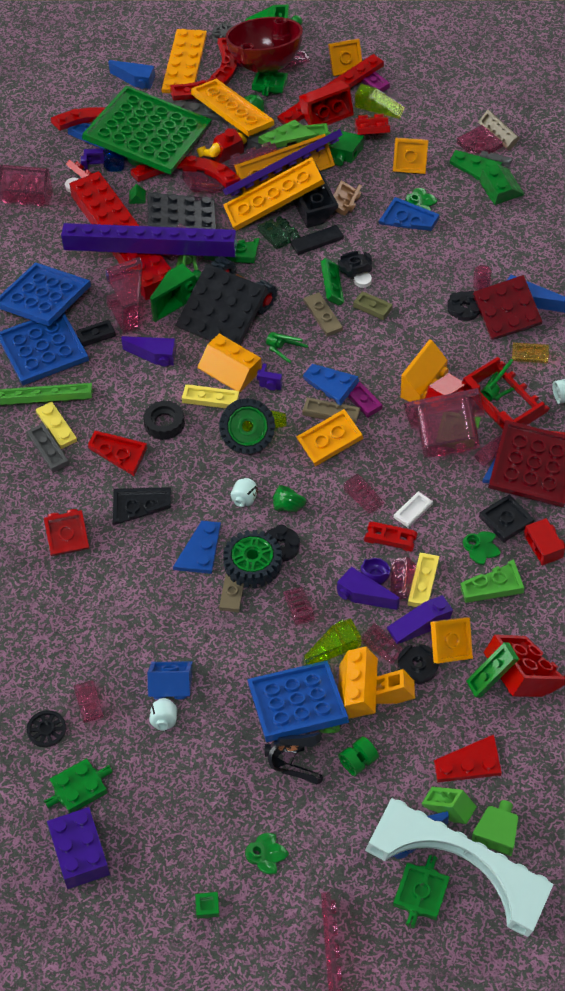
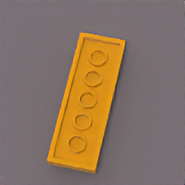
[162,29,207,93]
[191,79,274,137]
[234,134,335,194]
[223,157,325,231]

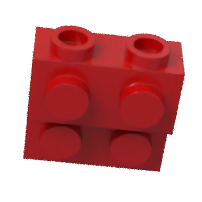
[354,113,390,135]
[44,509,90,556]

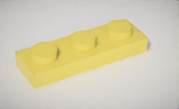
[182,385,240,408]
[36,402,77,449]
[408,553,439,607]

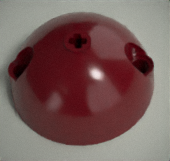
[225,17,303,73]

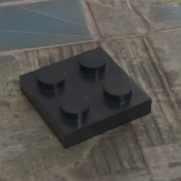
[479,494,534,543]

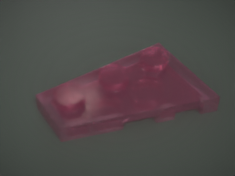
[228,142,277,169]

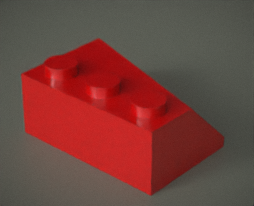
[483,635,565,697]

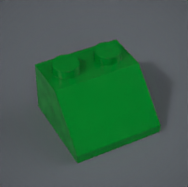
[479,164,524,205]

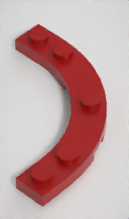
[170,38,237,101]
[51,107,105,131]
[130,155,240,188]

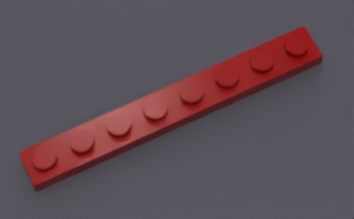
[277,54,384,125]

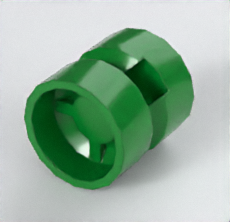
[338,736,379,777]

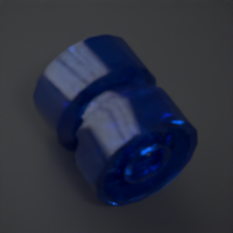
[103,149,125,172]

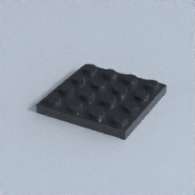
[147,192,216,229]
[175,264,268,345]

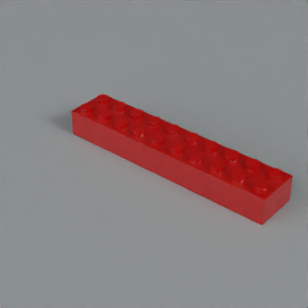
[69,171,171,300]

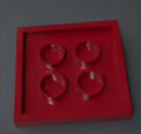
[473,275,542,340]

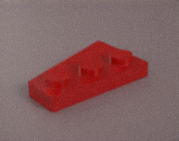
[88,430,147,476]
[434,734,502,783]

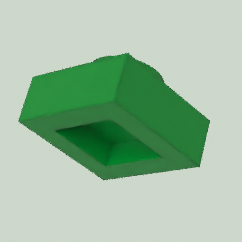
[195,892,220,919]

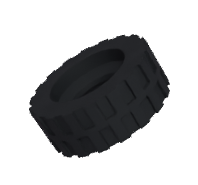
[143,400,185,440]

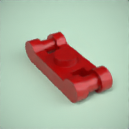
[364,522,418,552]

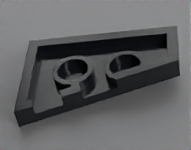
[112,487,171,525]

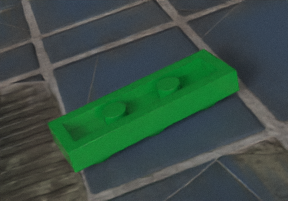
[321,257,344,305]
[466,642,519,698]

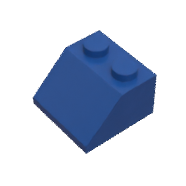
[147,661,192,700]

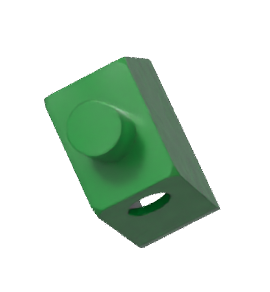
[330,130,364,166]

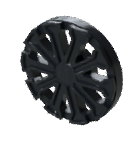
[26,710,66,747]

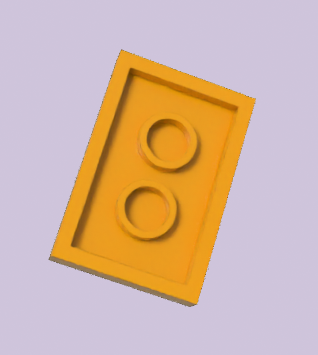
[296,409,364,467]

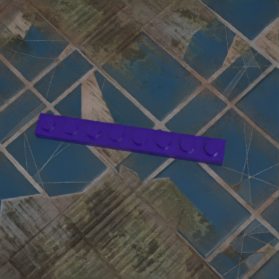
[222,129,343,196]

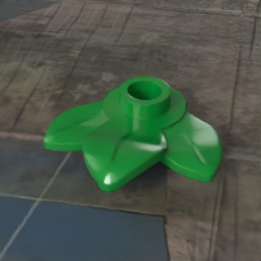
[405,188,438,211]
[463,531,501,565]
[245,833,289,874]

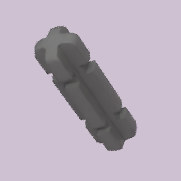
[480,151,512,167]

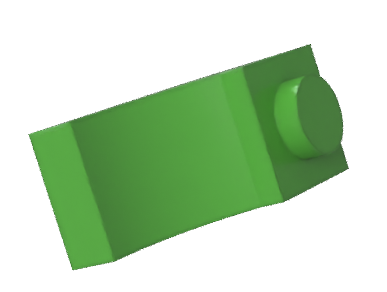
[421,787,477,824]

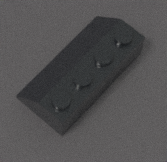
[284,161,338,228]

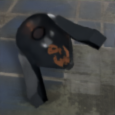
[264,733,323,785]

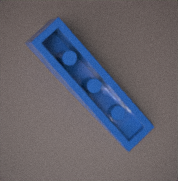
[506,275,565,313]

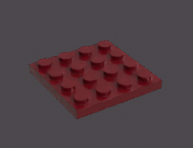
[488,420,565,507]

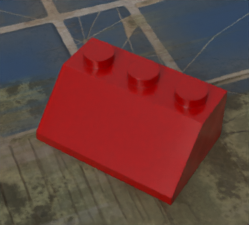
[299,80,354,125]

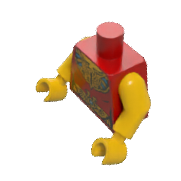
[196,128,247,163]

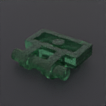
[258,216,301,250]

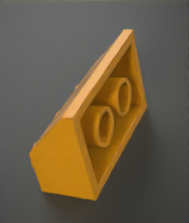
[197,333,262,393]
[400,339,449,406]
[338,647,378,719]

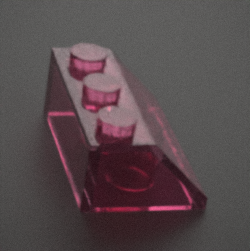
[0,165,53,206]

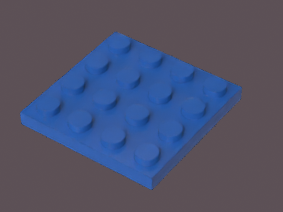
[0,262,91,326]
[0,313,89,386]
[247,661,349,742]

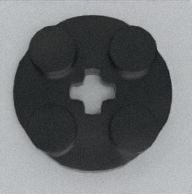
[338,251,373,277]
[447,291,480,321]
[265,524,300,562]
[398,644,439,685]

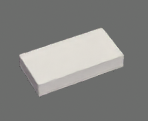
[393,491,433,528]

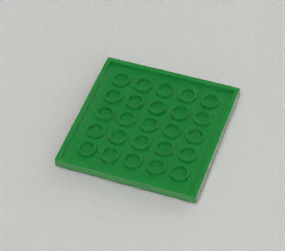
[82,85,212,175]

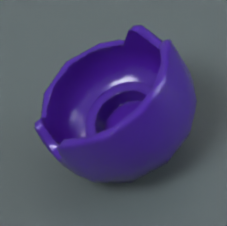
[361,558,391,584]

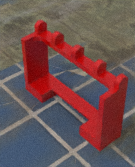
[463,357,550,429]

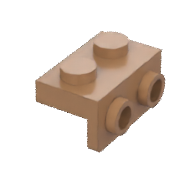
[333,180,362,215]

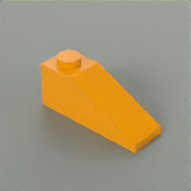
[376,669,415,704]

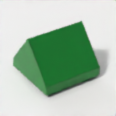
[129,184,146,204]

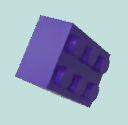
[47,807,110,890]

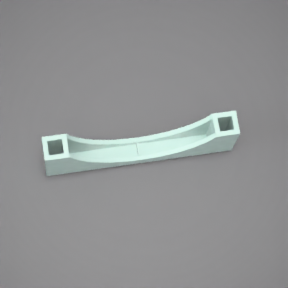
[365,798,553,937]

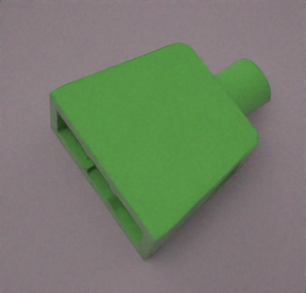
[472,800,518,856]

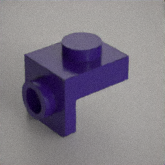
[81,148,105,171]
[257,363,282,390]

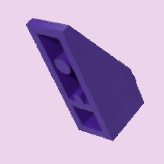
[121,336,176,367]
[337,566,400,610]
[387,595,453,644]

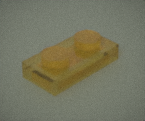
[512,342,549,363]

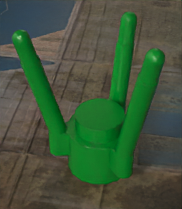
[266,332,308,363]
[481,359,514,401]

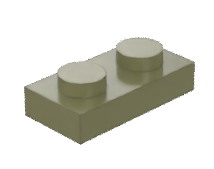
[353,291,393,320]

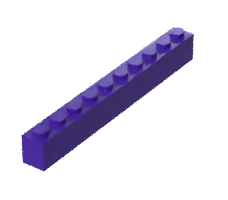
[61,223,237,257]

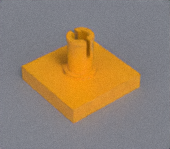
[328,38,362,76]
[393,137,428,174]
[431,617,473,663]

